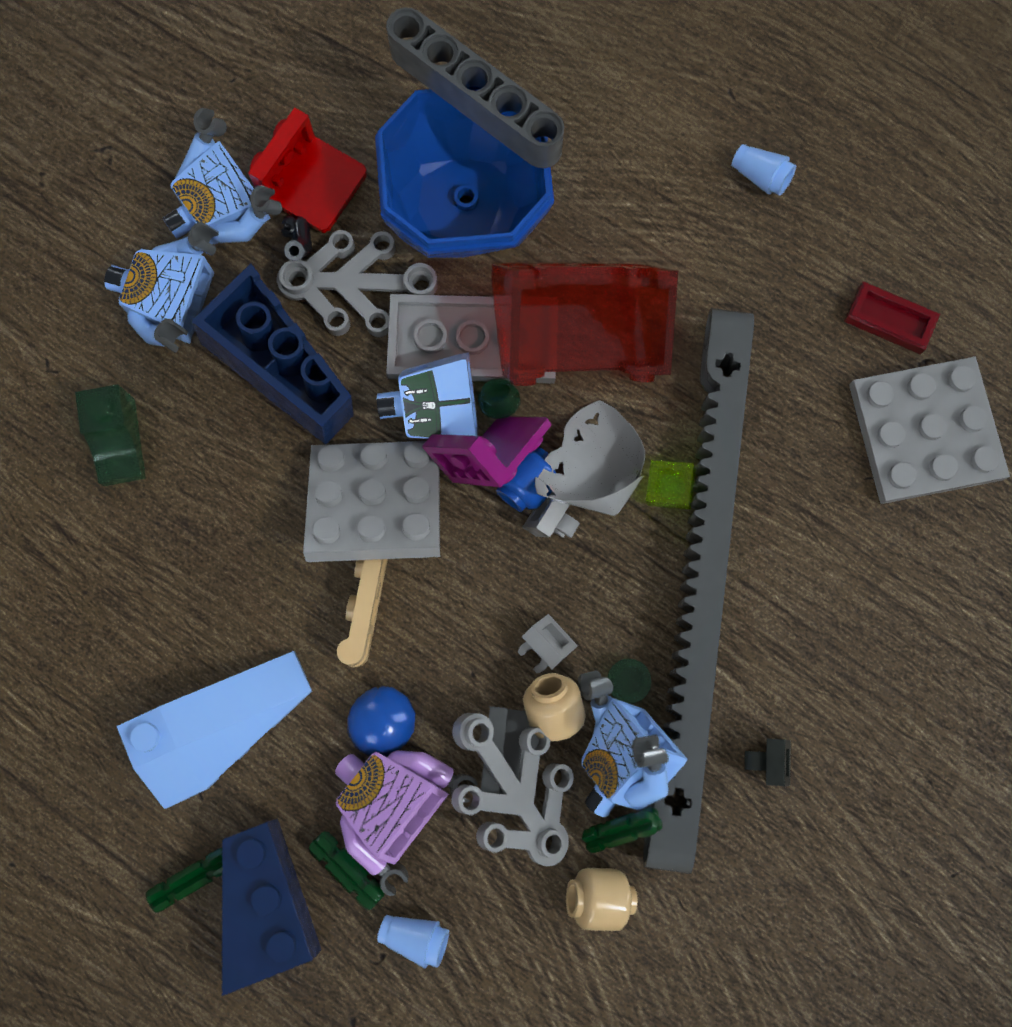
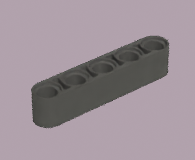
[386,7,564,168]

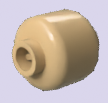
[523,673,586,741]
[566,868,638,931]

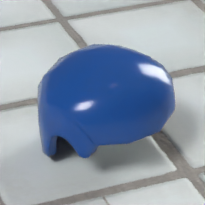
[347,686,416,757]

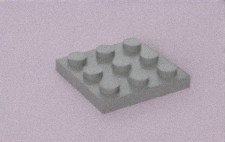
[849,357,1010,504]
[303,441,440,562]

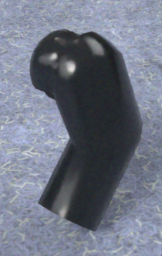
[281,215,312,261]

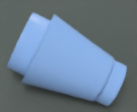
[731,144,796,196]
[377,915,449,969]

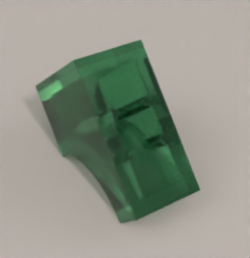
[75,384,146,486]

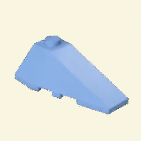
[116,651,312,809]

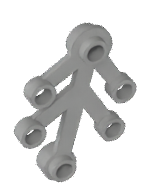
[277,230,438,337]
[451,713,574,867]

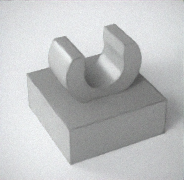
[522,492,580,538]
[518,614,578,673]

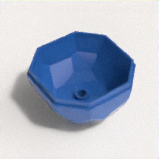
[375,86,554,258]

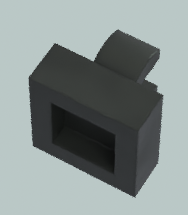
[744,738,791,786]

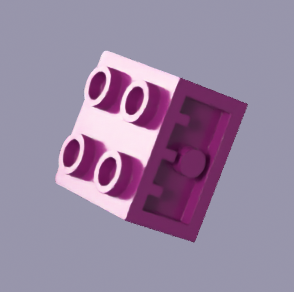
[422,417,552,487]

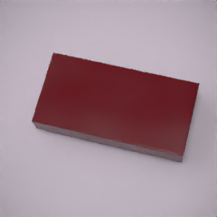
[844,281,940,355]

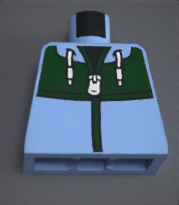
[377,352,478,439]

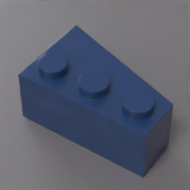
[222,818,322,996]

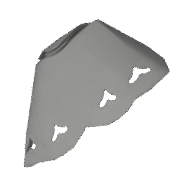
[535,400,645,516]

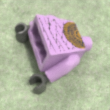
[335,750,478,896]

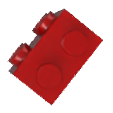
[248,107,367,233]

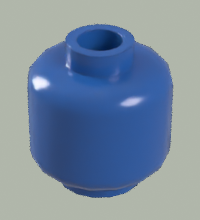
[496,447,556,512]

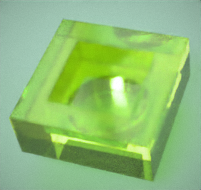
[646,460,696,509]

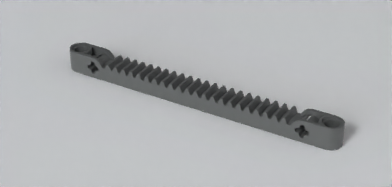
[643,308,754,874]

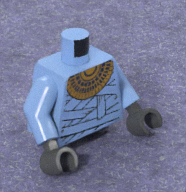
[162,108,282,244]
[104,222,219,353]
[578,670,688,817]

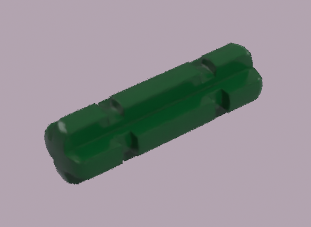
[582,807,663,853]
[308,831,385,911]
[145,847,222,913]

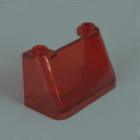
[491,263,678,386]

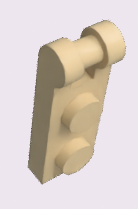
[337,559,388,668]

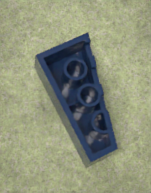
[191,263,354,445]

